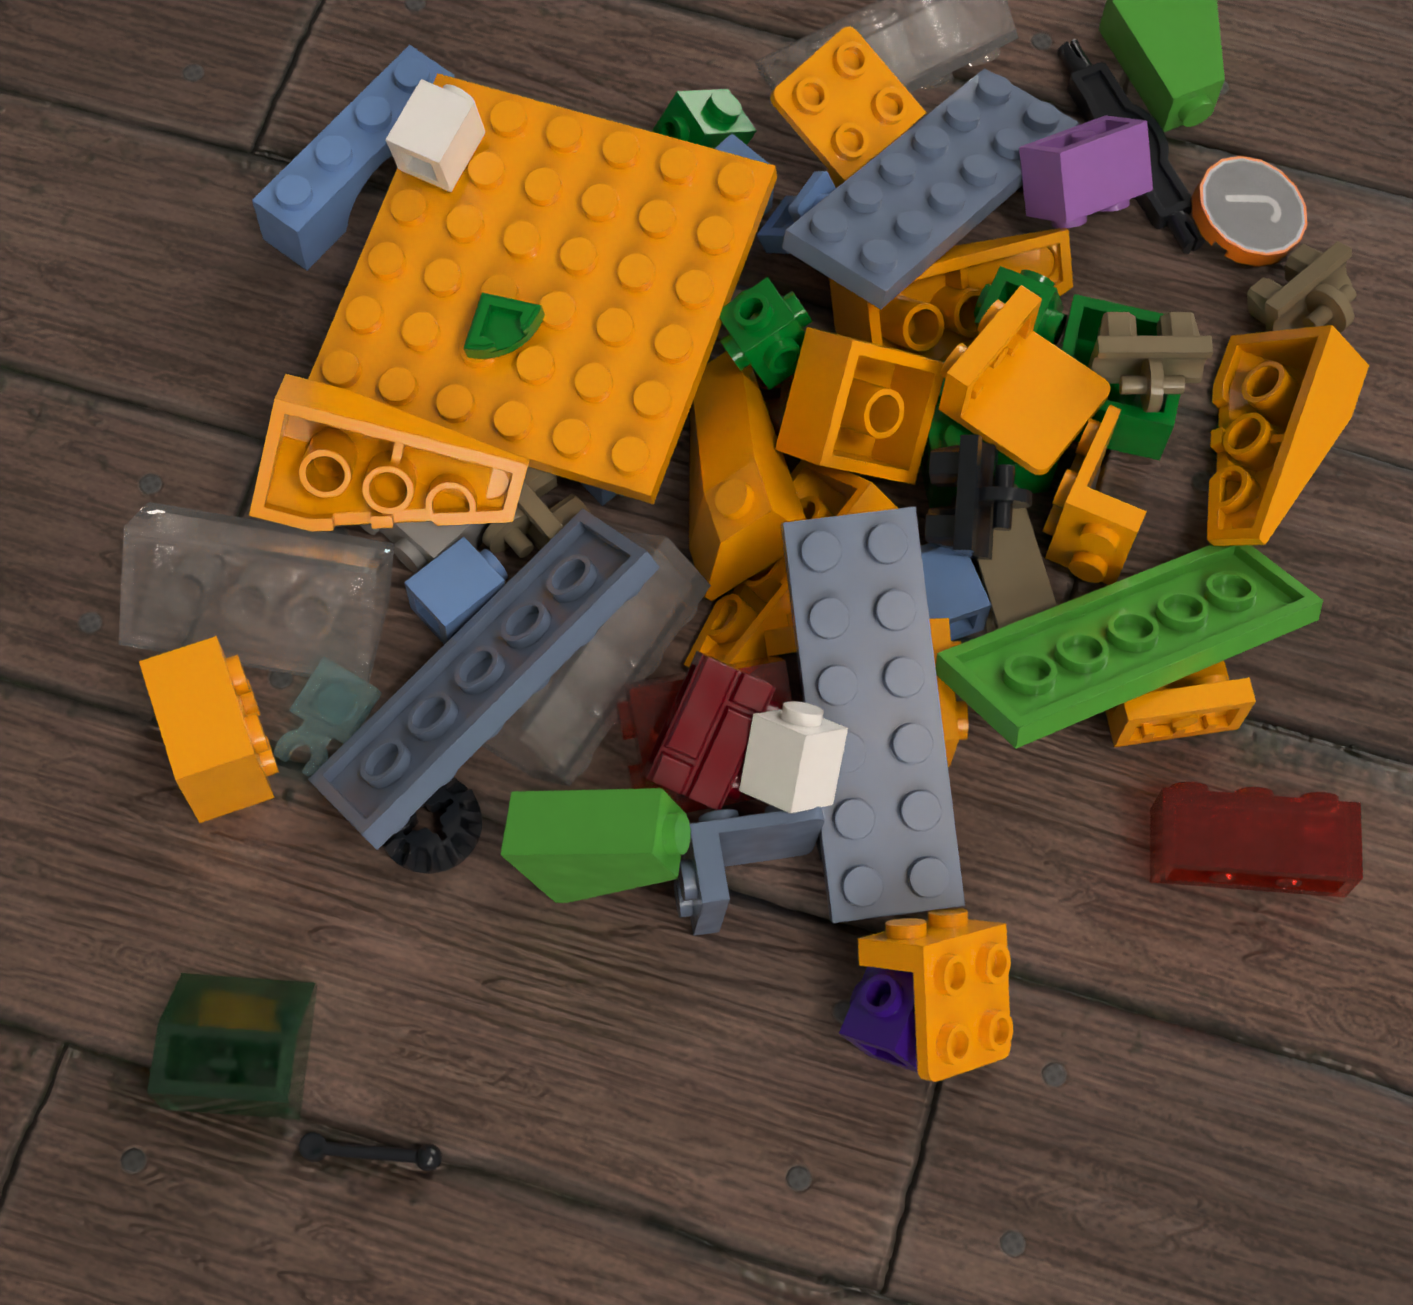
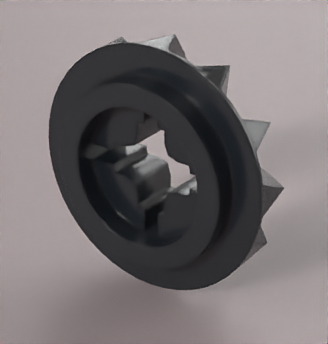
[382,777,482,874]

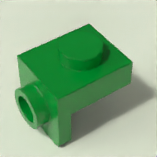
[652,89,756,149]

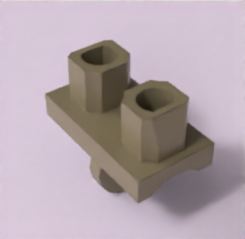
[1247,241,1357,333]
[1087,312,1213,412]
[482,467,591,558]

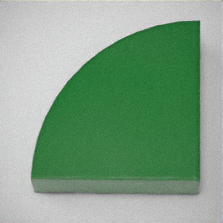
[463,292,545,359]

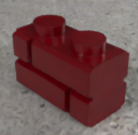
[642,651,780,810]

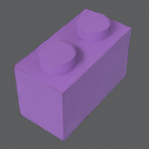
[1019,115,1153,228]

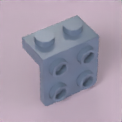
[674,805,825,936]

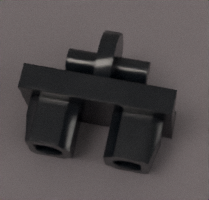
[925,435,1032,560]

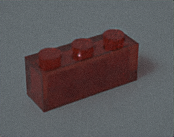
[1150,782,1363,898]

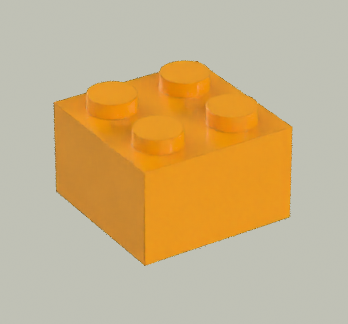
[775,327,945,485]
[139,636,279,823]

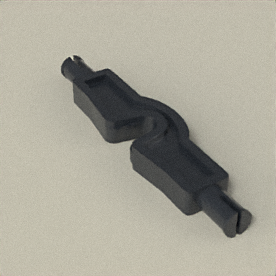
[1057,39,1205,254]

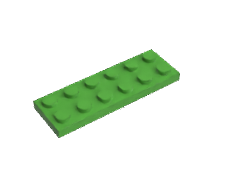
[936,544,1323,749]

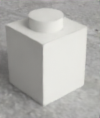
[386,79,486,192]
[739,701,848,814]

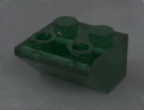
[147,973,318,1120]

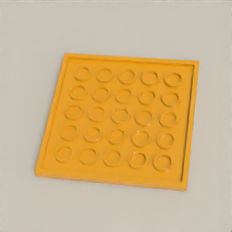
[308,73,777,505]

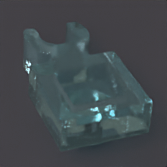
[274,656,382,777]

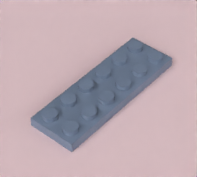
[782,68,1079,309]
[780,507,965,923]
[308,508,660,850]

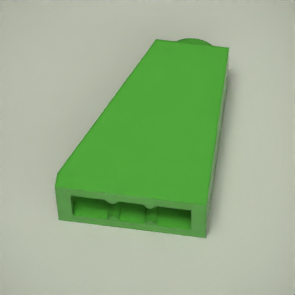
[1098,0,1225,132]
[500,788,691,903]

